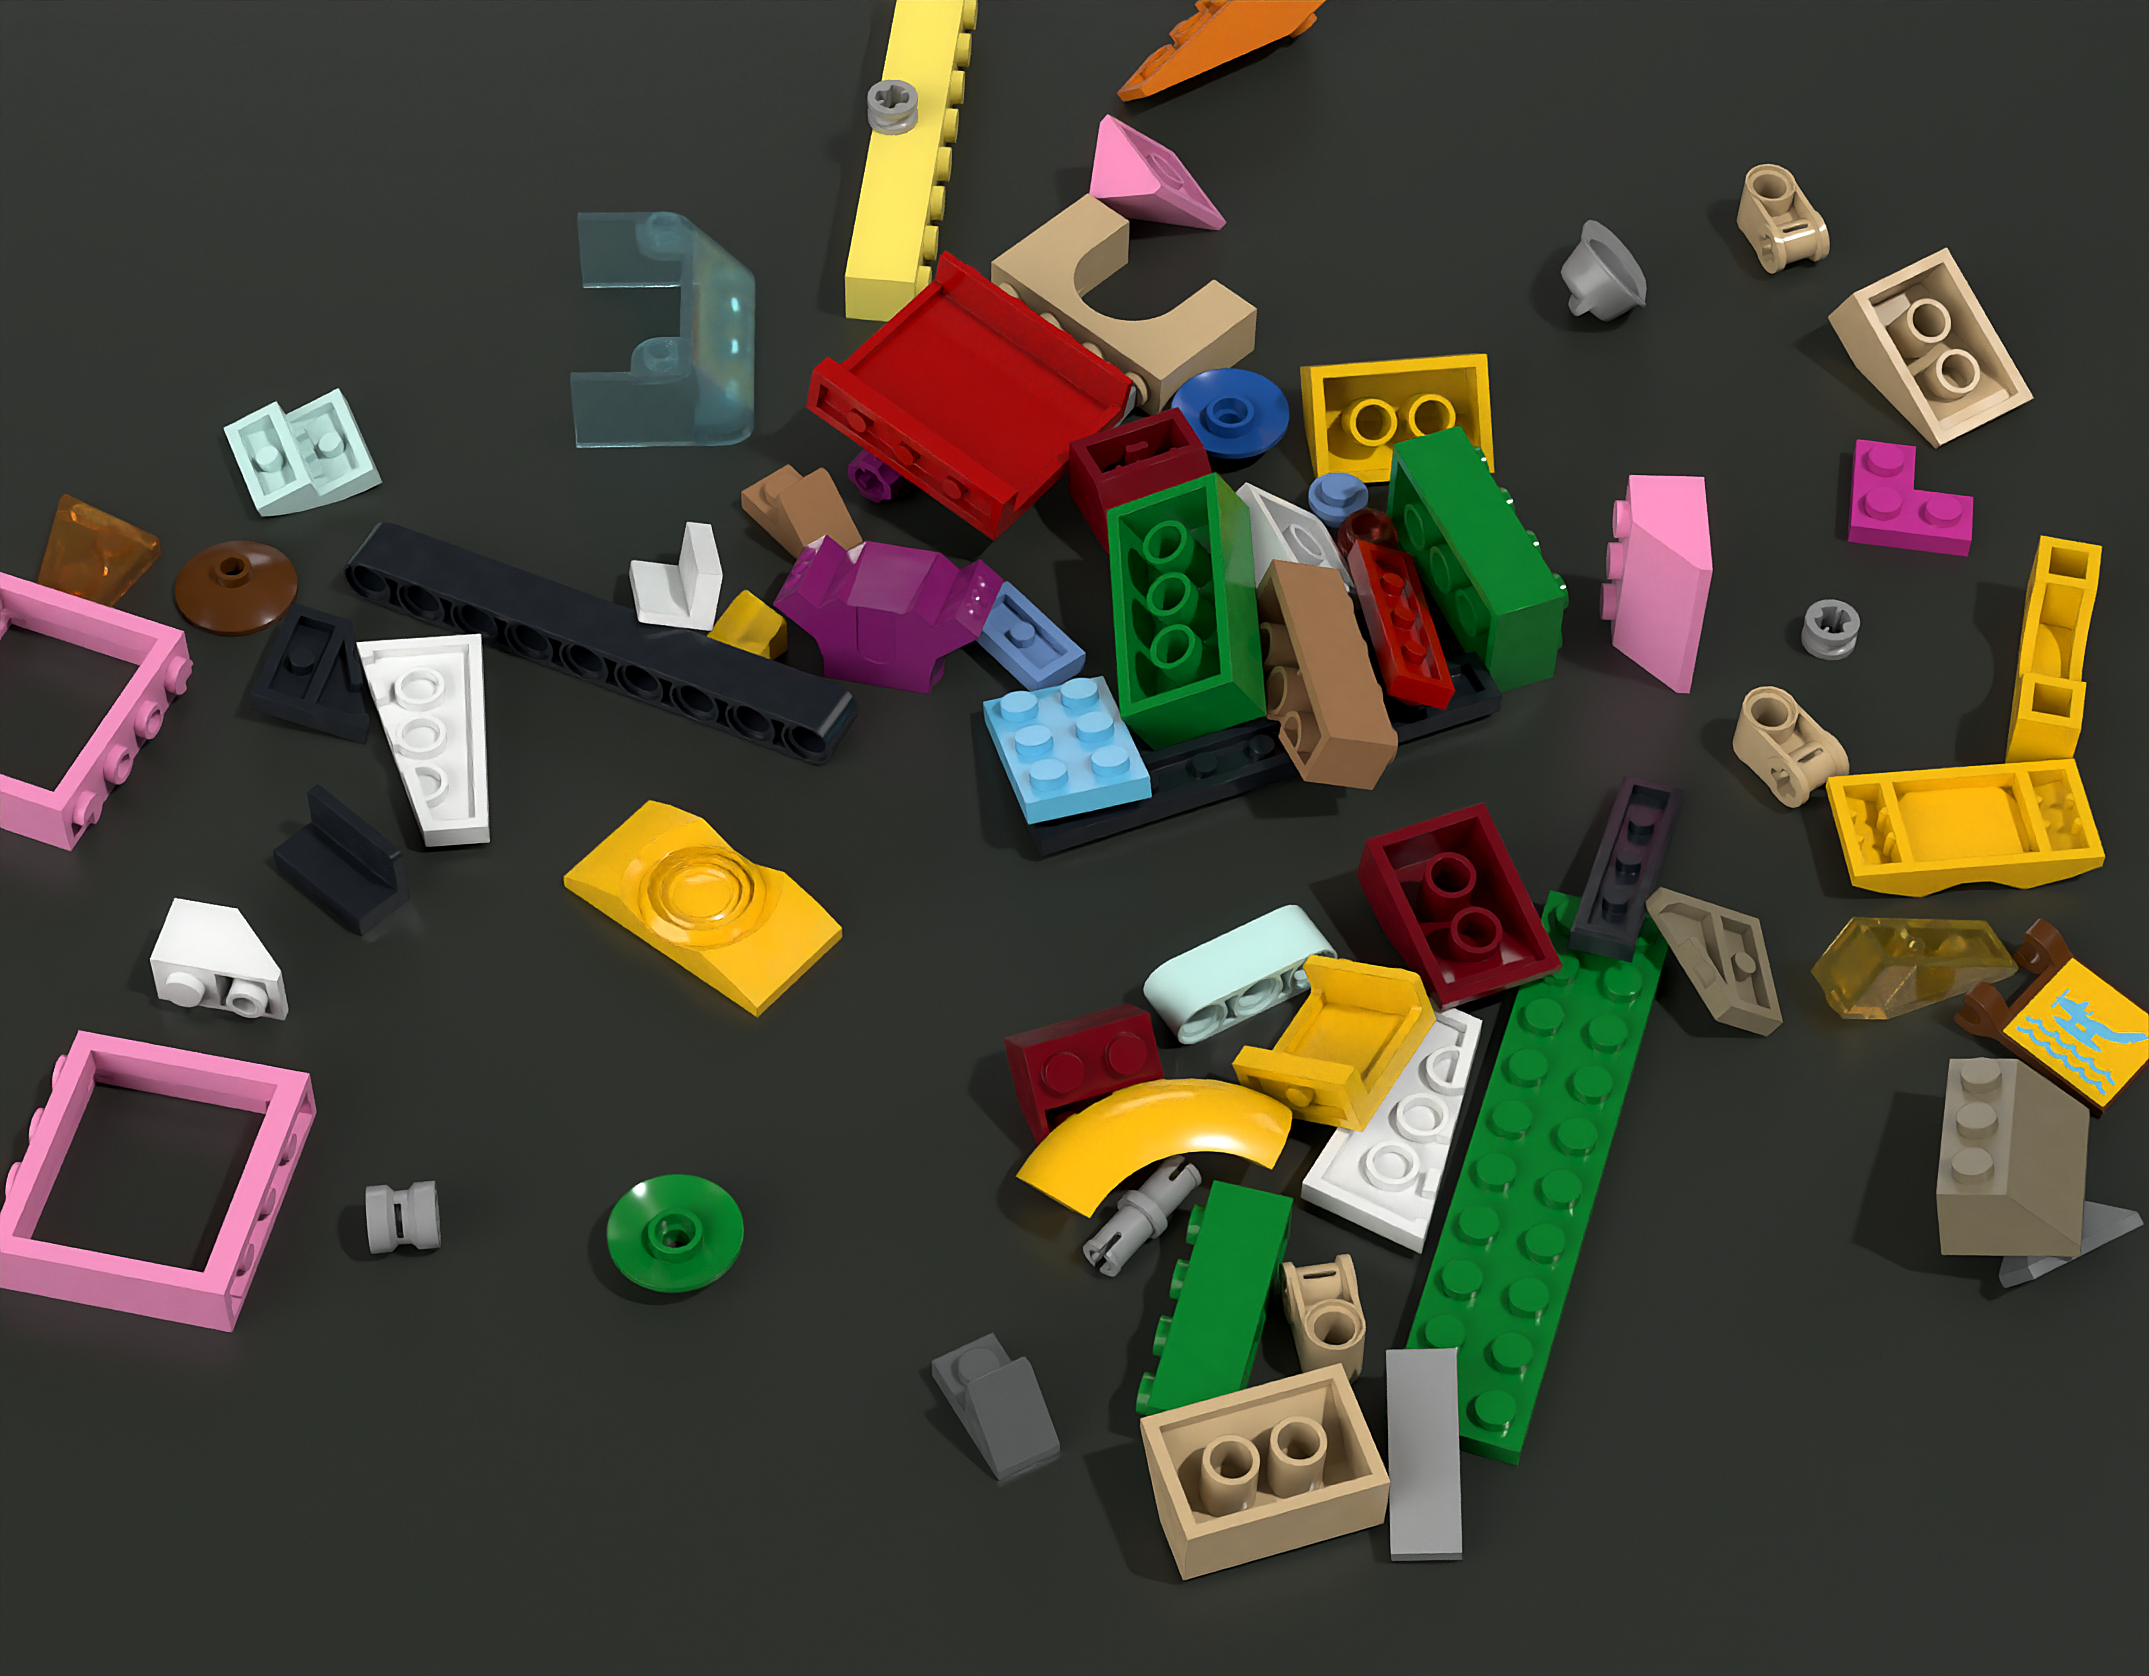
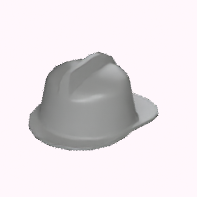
[1561,220,1647,322]

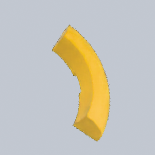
[1016,1078,1293,1218]

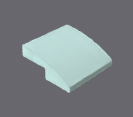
[224,388,383,517]

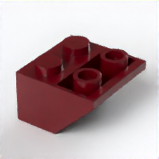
[1068,407,1212,558]
[1003,1003,1164,1146]

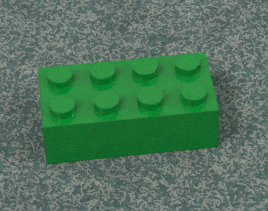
[1385,425,1569,693]
[1107,472,1267,751]

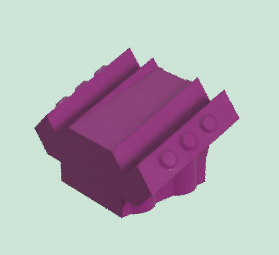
[773,534,1004,695]

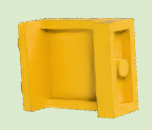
[1232,955,1437,1132]

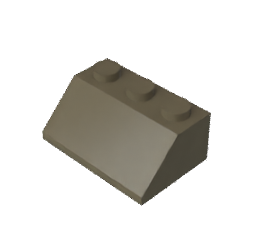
[1936,1057,2090,1257]

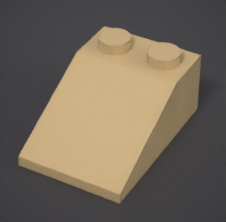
[1828,247,2034,449]

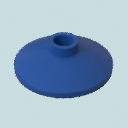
[1171,368,1290,459]

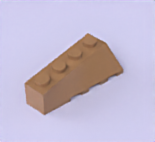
[1256,559,1398,790]

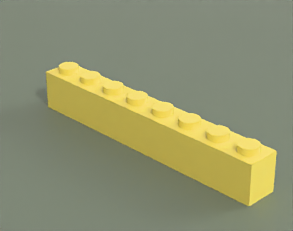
[845,0,978,322]

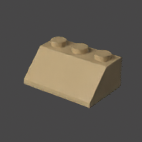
[1140,1363,1391,1581]

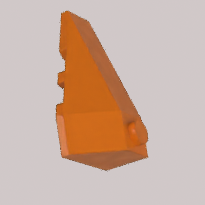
[1117,0,1326,102]

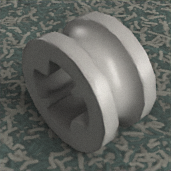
[867,80,918,135]
[1801,599,1860,660]

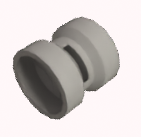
[366,1181,441,1254]

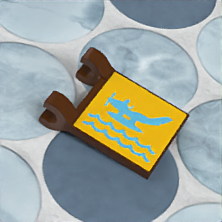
[1953,918,2149,1119]

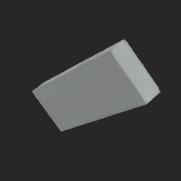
[1386,1348,1463,1561]

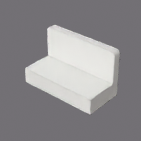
[629,522,723,631]

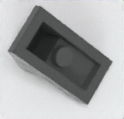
[932,1332,1060,1481]

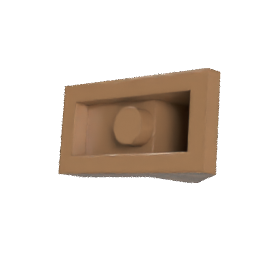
[741,464,863,559]

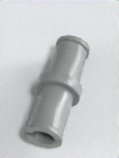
[1083,1154,1201,1277]

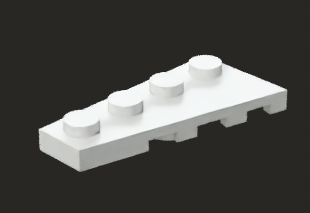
[356,634,490,847]
[1301,997,1482,1254]

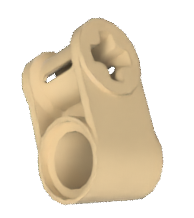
[1737,164,1830,274]
[1733,686,1850,808]
[1279,1254,1366,1385]

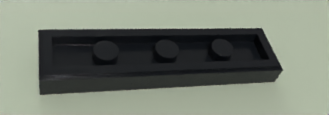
[1568,776,1685,963]

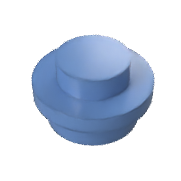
[1308,472,1369,528]

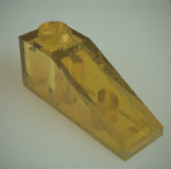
[1810,917,2019,1019]

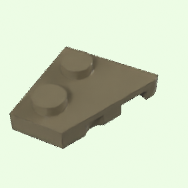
[1645,887,1783,1037]

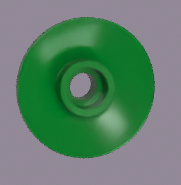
[607,1174,744,1293]

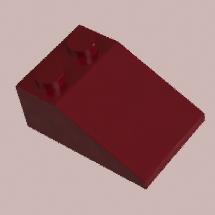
[1356,802,1562,1011]

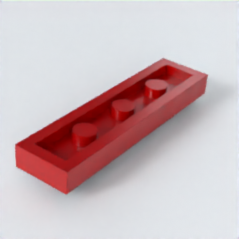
[1347,539,1455,710]

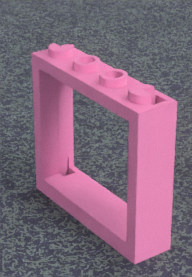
[0,572,193,851]
[0,1030,317,1333]

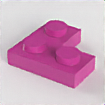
[1847,439,1974,557]

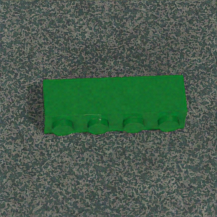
[1136,1180,1293,1417]

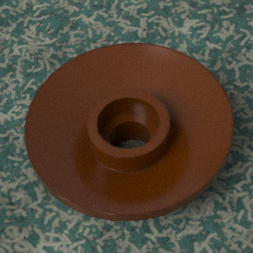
[175,541,298,637]

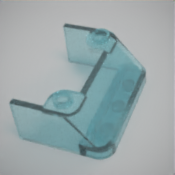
[570,211,756,447]

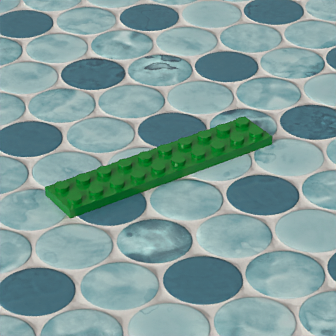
[1383,890,1670,1467]

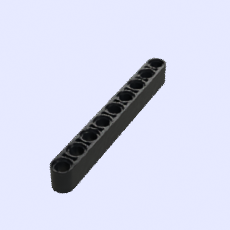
[343,522,859,764]

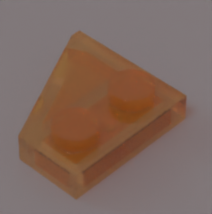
[37,493,162,608]

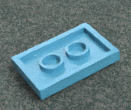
[983,676,1152,825]

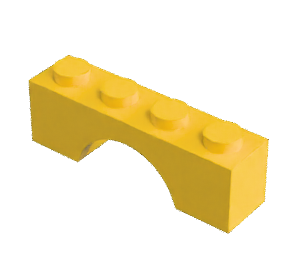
[2005,536,2102,764]

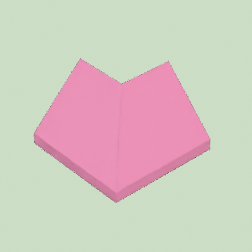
[1089,114,1227,231]

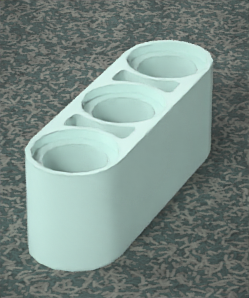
[1143,905,1338,1044]

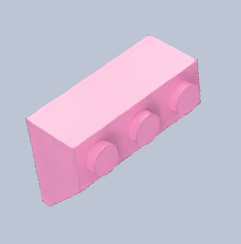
[1600,475,1713,693]

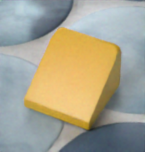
[707,590,788,660]

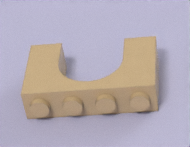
[991,193,1257,416]

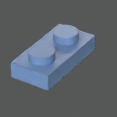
[976,581,1086,692]

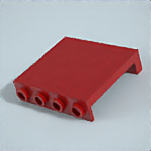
[806,250,1133,541]

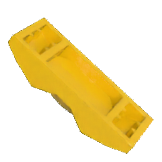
[1826,758,2105,898]
[563,800,842,1018]

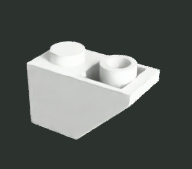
[150,898,288,1020]

